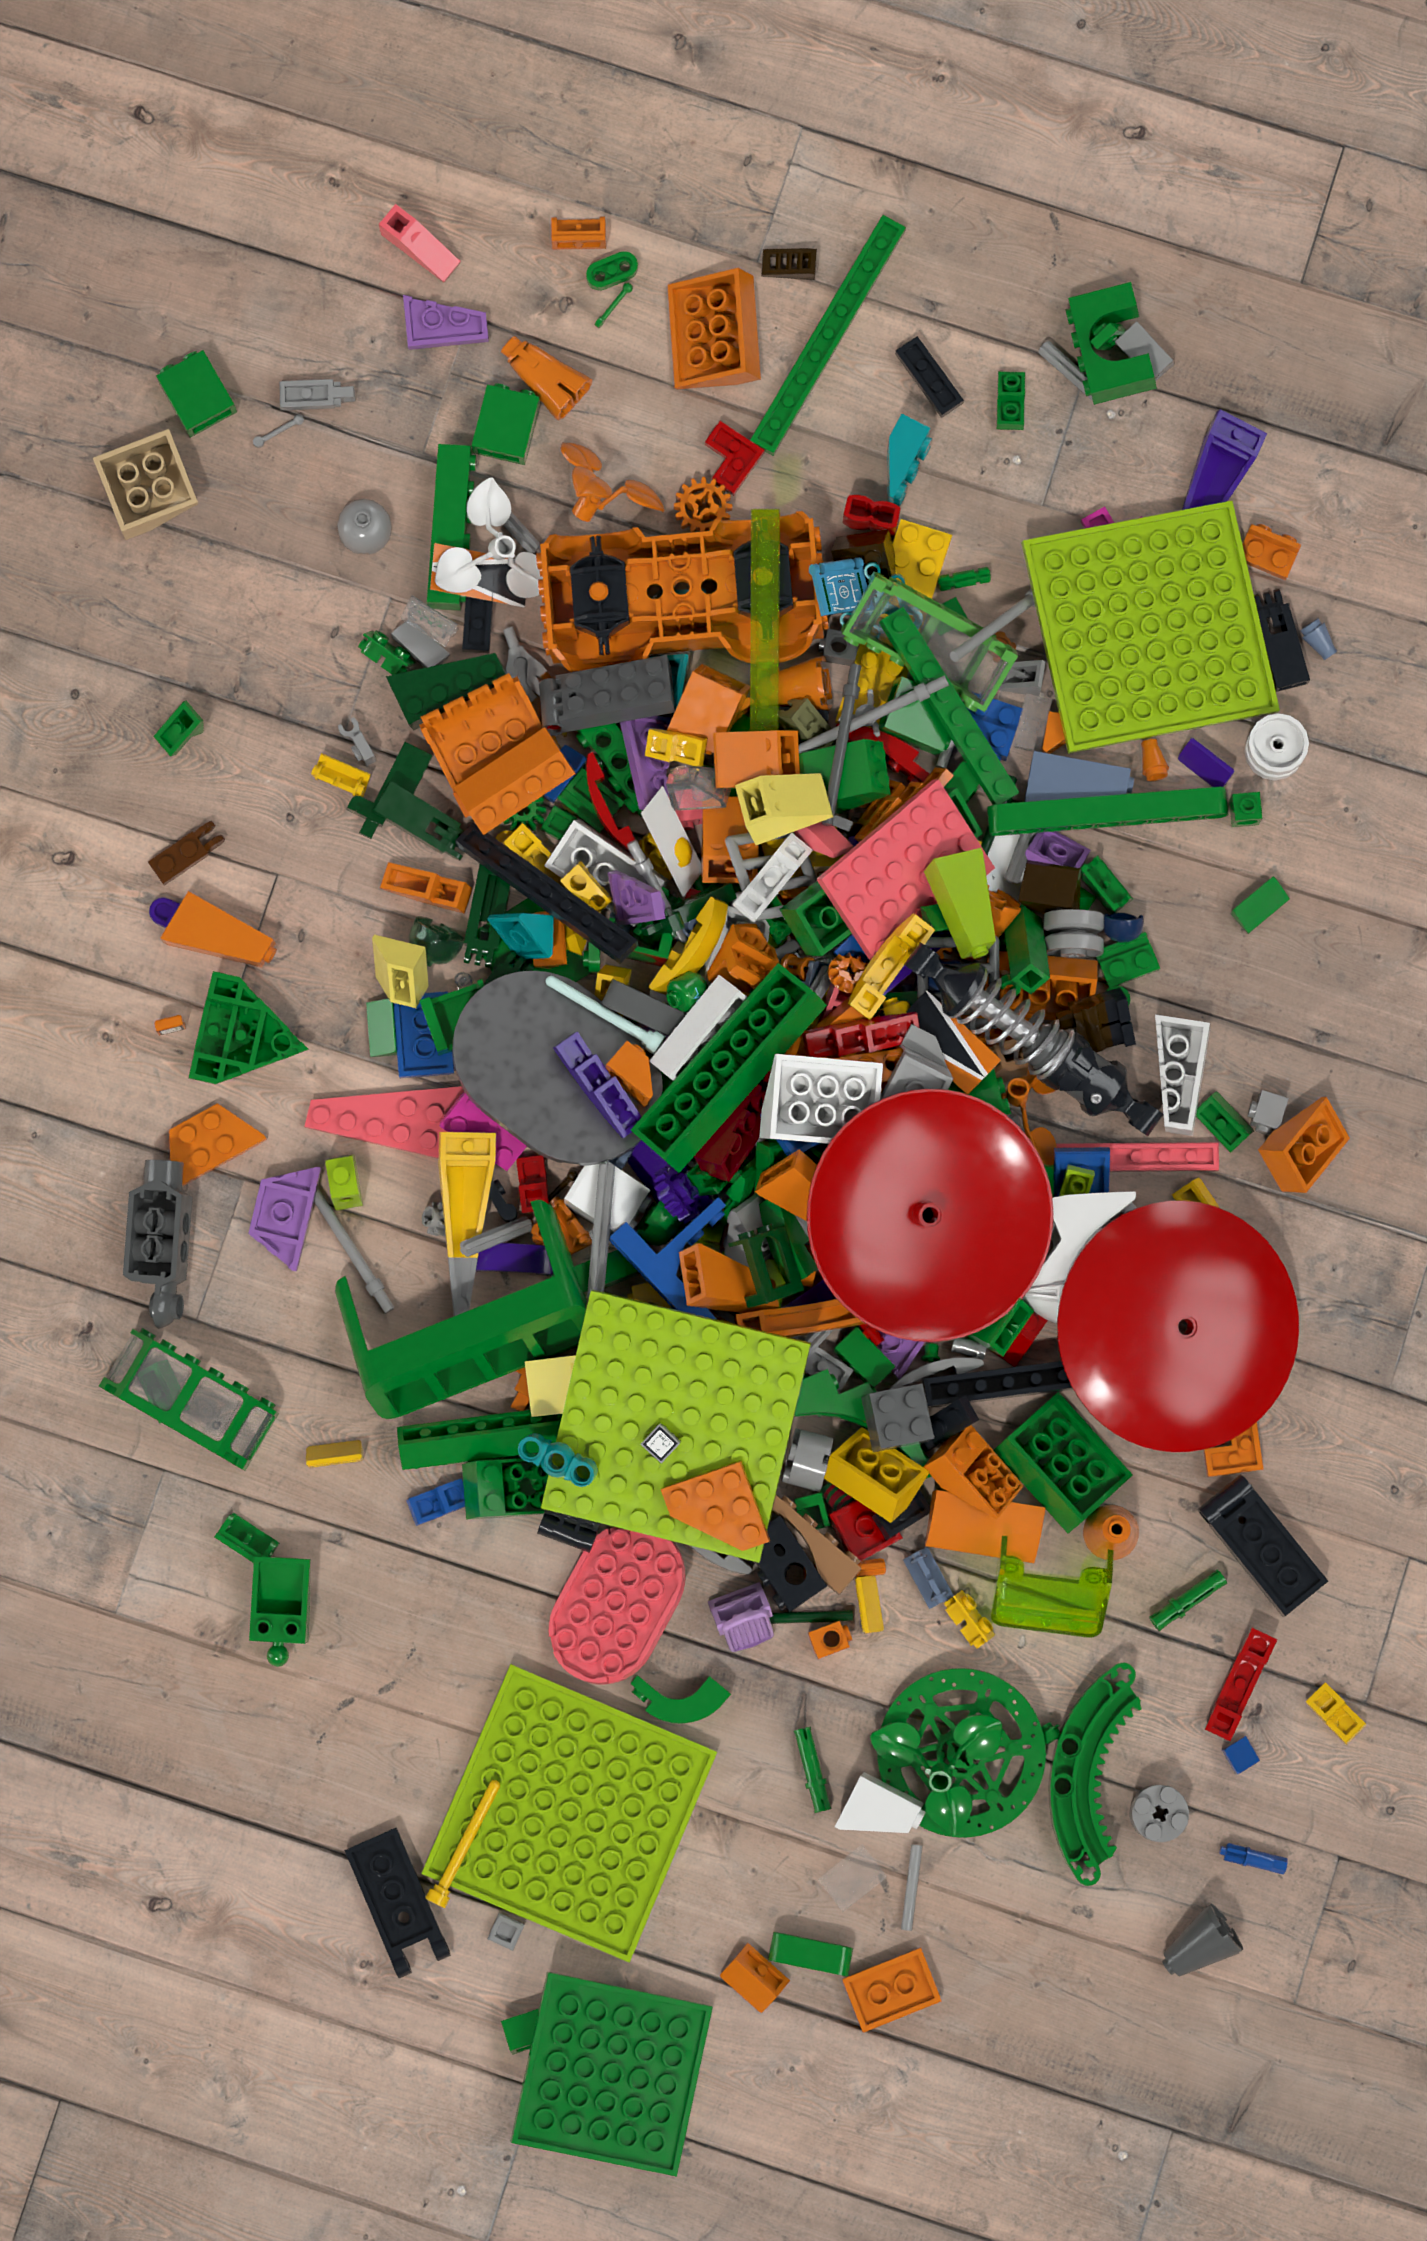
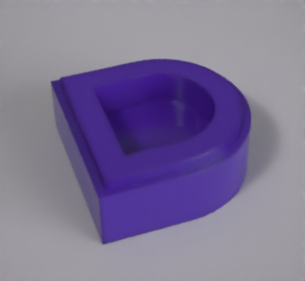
[149,898,180,928]

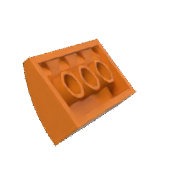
[925,1490,1046,1563]

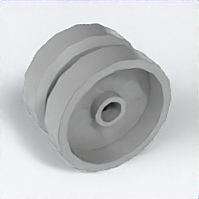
[1043,909,1104,958]

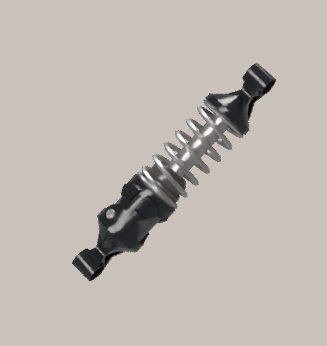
[904,942,1164,1136]

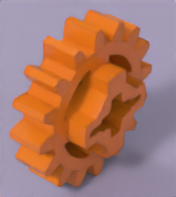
[674,477,732,533]

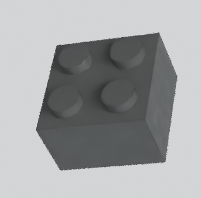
[861,1383,934,1452]

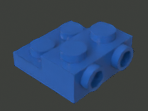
[967,692,1023,761]

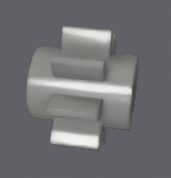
[422,1202,446,1236]

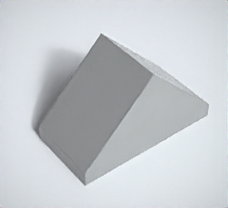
[998,660,1046,697]

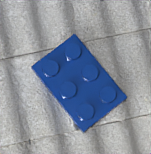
[393,991,454,1079]

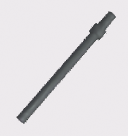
[822,664,861,826]

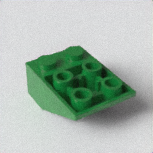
[462,1457,552,1520]

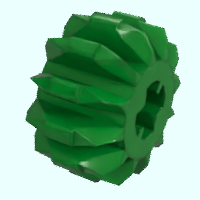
[503,797,547,832]

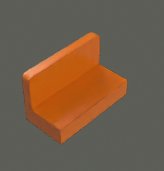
[720,1943,790,2013]

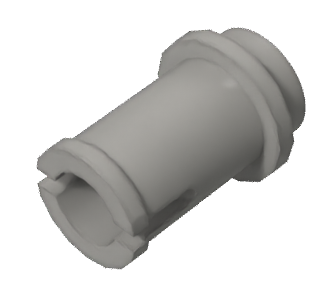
[951,1337,987,1360]

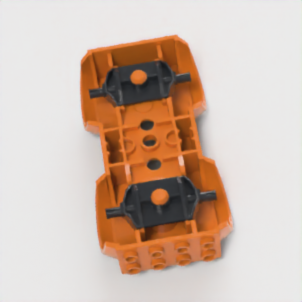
[536,511,829,672]

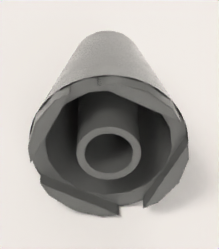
[1162,1903,1243,1977]

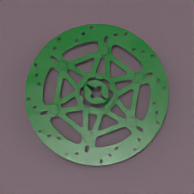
[877,1668,1046,1838]

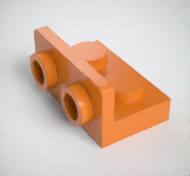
[1242,524,1301,581]

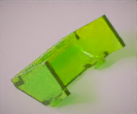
[991,1536,1114,1638]

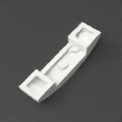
[733,833,813,922]

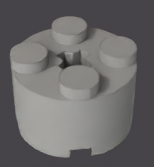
[782,1428,833,1491]
[1129,1785,1189,1842]

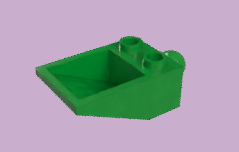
[249,1556,311,1667]

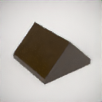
[1018,860,1081,913]

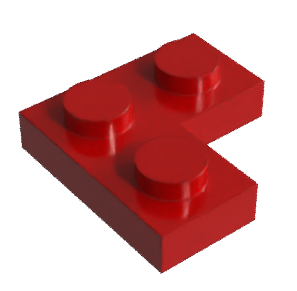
[705,421,765,496]

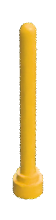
[425,1780,500,1908]

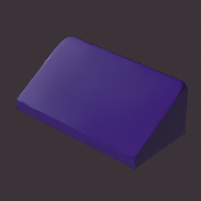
[1178,738,1235,787]

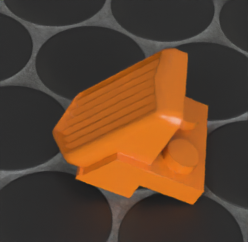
[707,924,780,993]

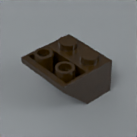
[831,529,896,595]

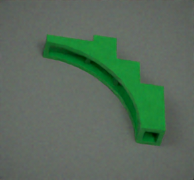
[794,1369,932,1479]

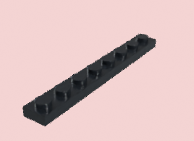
[455,823,638,964]

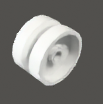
[1244,713,1309,781]

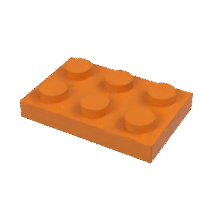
[842,1947,942,2033]

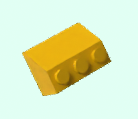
[824,1427,929,1523]

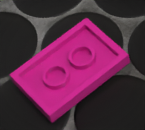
[439,1092,527,1171]

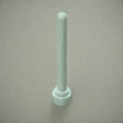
[546,976,666,1055]

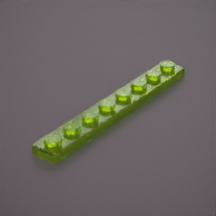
[750,508,780,731]

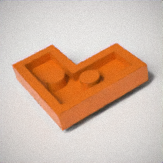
[1203,1422,1264,1477]

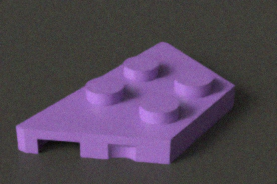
[248,1167,322,1271]

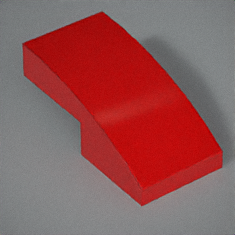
[516,1155,549,1213]

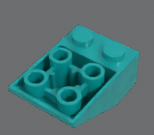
[887,414,932,507]

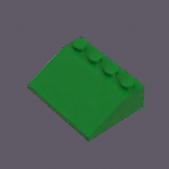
[993,1392,1133,1534]

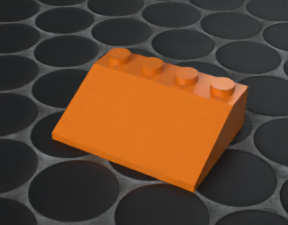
[667,268,761,389]

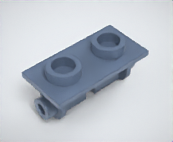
[903,1547,954,1609]

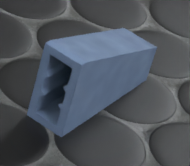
[1024,751,1134,802]

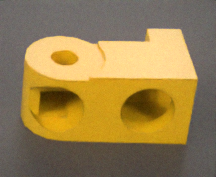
[560,861,613,913]

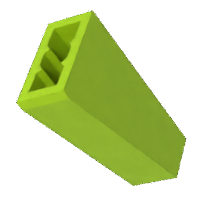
[924,848,996,959]

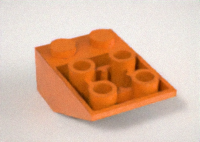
[713,730,800,788]
[701,796,758,883]
[924,1425,1024,1519]

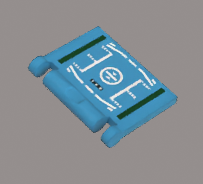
[809,558,872,616]

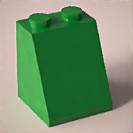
[799,739,891,813]

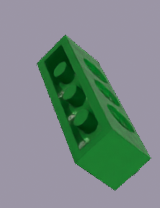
[575,723,643,817]

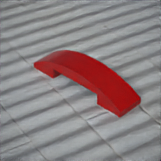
[587,752,635,854]
[1205,1628,1278,1742]

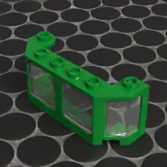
[99,1328,279,1471]

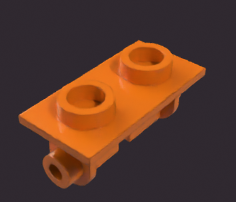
[550,1196,592,1255]

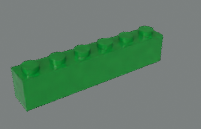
[427,444,476,611]
[397,1410,562,1470]

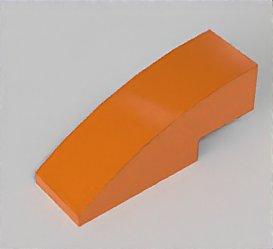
[380,862,473,914]

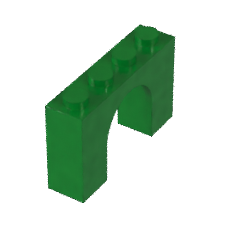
[1065,282,1157,405]

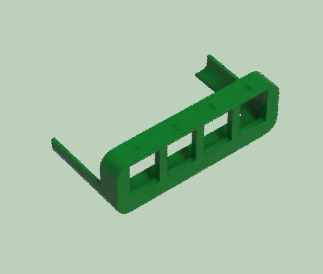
[335,1200,588,1419]

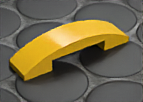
[503,823,569,891]
[648,897,728,995]
[848,913,935,1020]

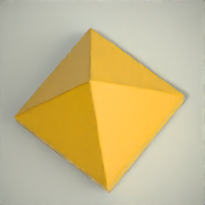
[564,924,587,955]

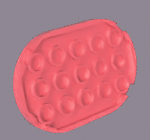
[548,1527,686,1685]

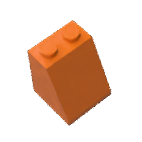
[667,664,751,755]

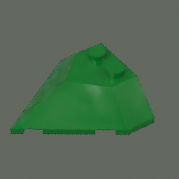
[188,971,309,1085]

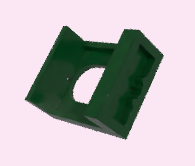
[728,1224,804,1308]

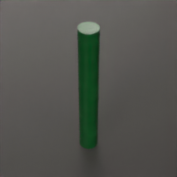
[770,1610,853,1624]

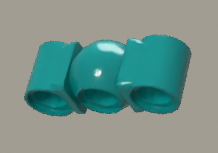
[518,1433,598,1487]

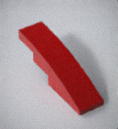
[802,1012,919,1058]

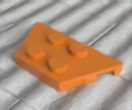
[169,1103,267,1187]

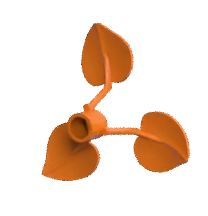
[561,442,665,522]
[1001,1070,1057,1165]

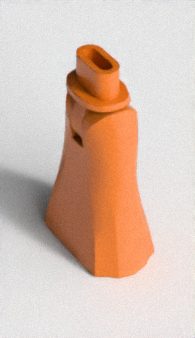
[501,336,593,420]

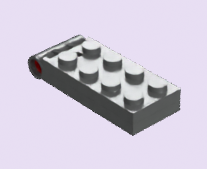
[539,655,675,736]

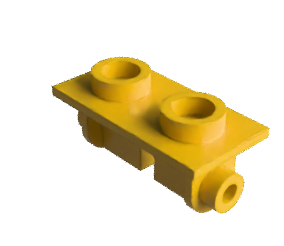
[311,753,371,797]
[944,1590,995,1649]

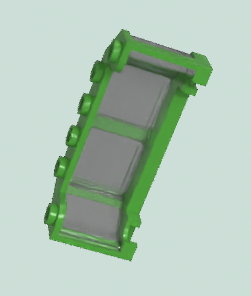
[841,571,1018,712]

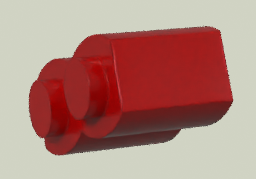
[842,495,901,536]

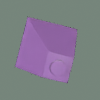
[1025,831,1091,868]

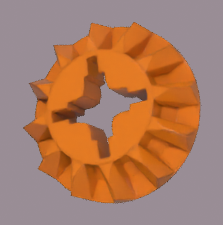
[828,952,869,994]

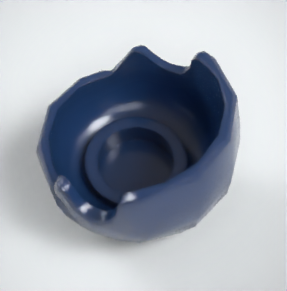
[1103,913,1144,943]

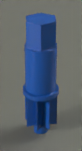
[1219,1843,1288,1875]

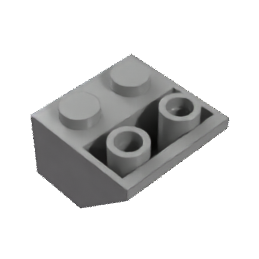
[723,1193,772,1267]

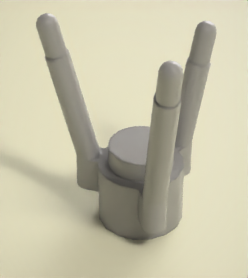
[839,689,880,737]

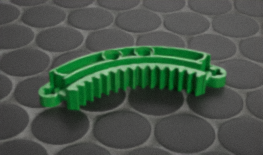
[1048,1663,1142,1886]

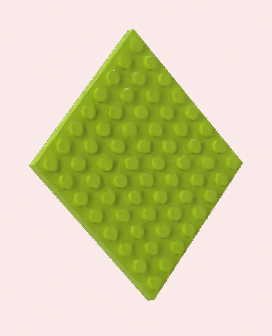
[1021,501,1280,754]
[541,1289,811,1563]
[422,1664,717,1963]

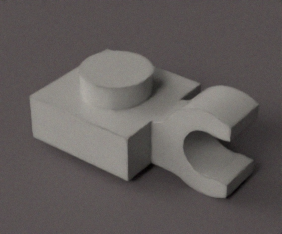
[338,717,376,766]

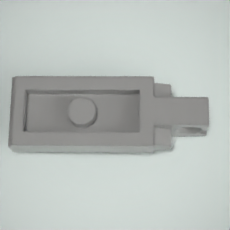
[279,379,355,410]

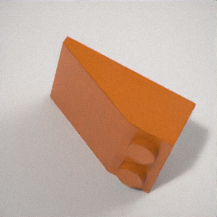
[1258,1096,1350,1193]

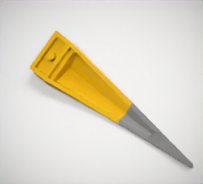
[438,1132,496,1316]

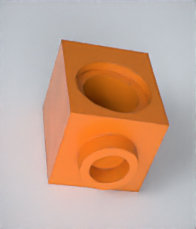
[808,1621,852,1659]

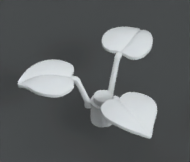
[435,477,543,598]

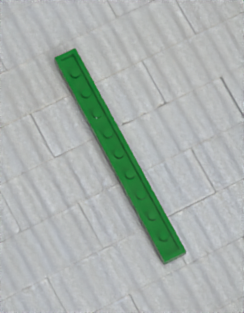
[750,215,906,456]

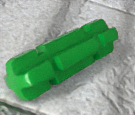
[938,567,991,591]

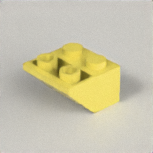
[372,935,429,1008]

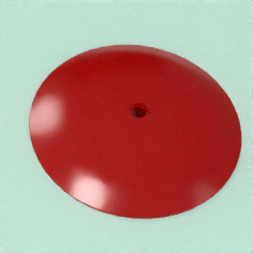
[806,1089,1054,1342]
[1057,1201,1299,1452]

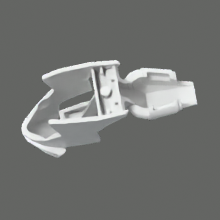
[1022,1192,1137,1323]

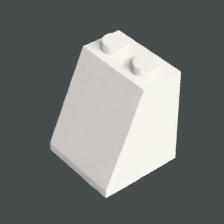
[564,1161,652,1235]
[835,1772,926,1833]

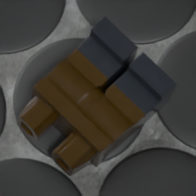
[1055,987,1136,1053]

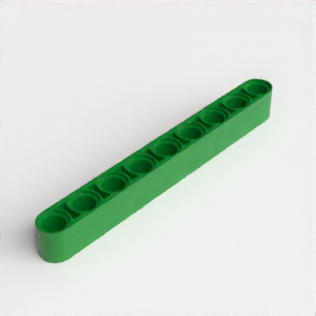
[987,787,1229,836]

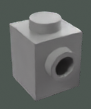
[1247,1090,1289,1135]

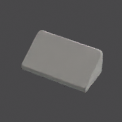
[391,618,450,668]

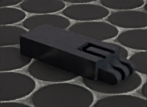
[1254,589,1310,692]

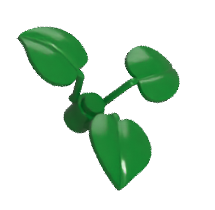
[870,1714,1002,1837]

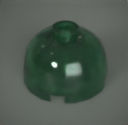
[409,916,465,967]

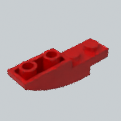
[836,724,930,783]

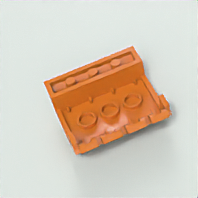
[419,673,543,818]

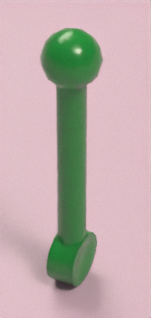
[594,283,633,328]

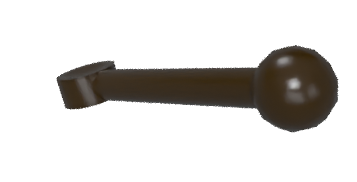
[549,1171,578,1202]

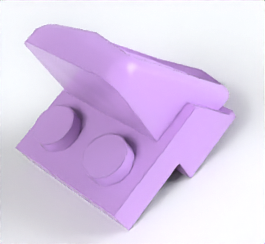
[707,1582,774,1652]

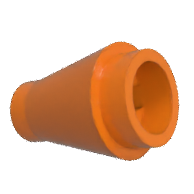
[1141,739,1169,781]

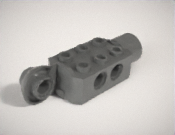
[123,1160,193,1329]

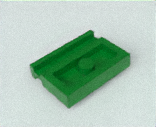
[557,768,625,833]
[1096,932,1160,988]

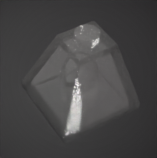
[666,766,731,811]

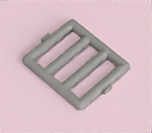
[725,832,817,921]

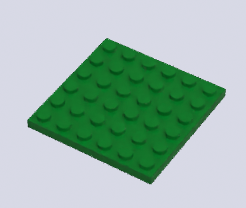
[510,1972,713,2177]

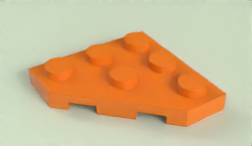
[661,1461,770,1551]

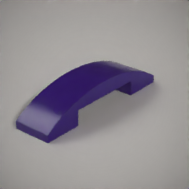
[476,1243,554,1275]

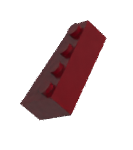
[694,1068,772,1182]

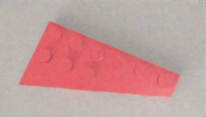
[304,1086,464,1159]

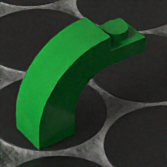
[631,1675,731,1724]

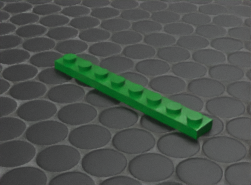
[878,607,1020,805]

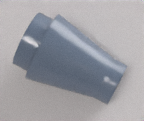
[1300,618,1337,660]

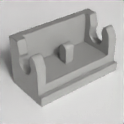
[1115,322,1174,381]

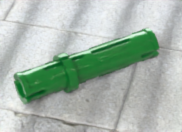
[1149,1569,1227,1631]
[793,1726,832,1813]

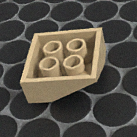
[93,429,198,540]

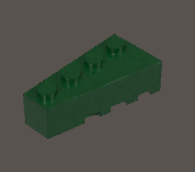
[386,653,507,731]

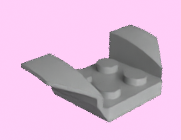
[880,1024,953,1100]

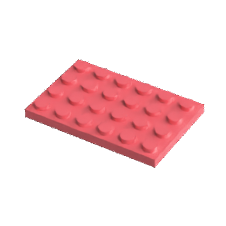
[816,779,995,961]

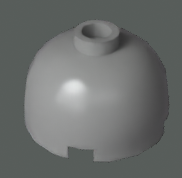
[337,499,392,554]

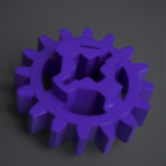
[653,1164,702,1223]

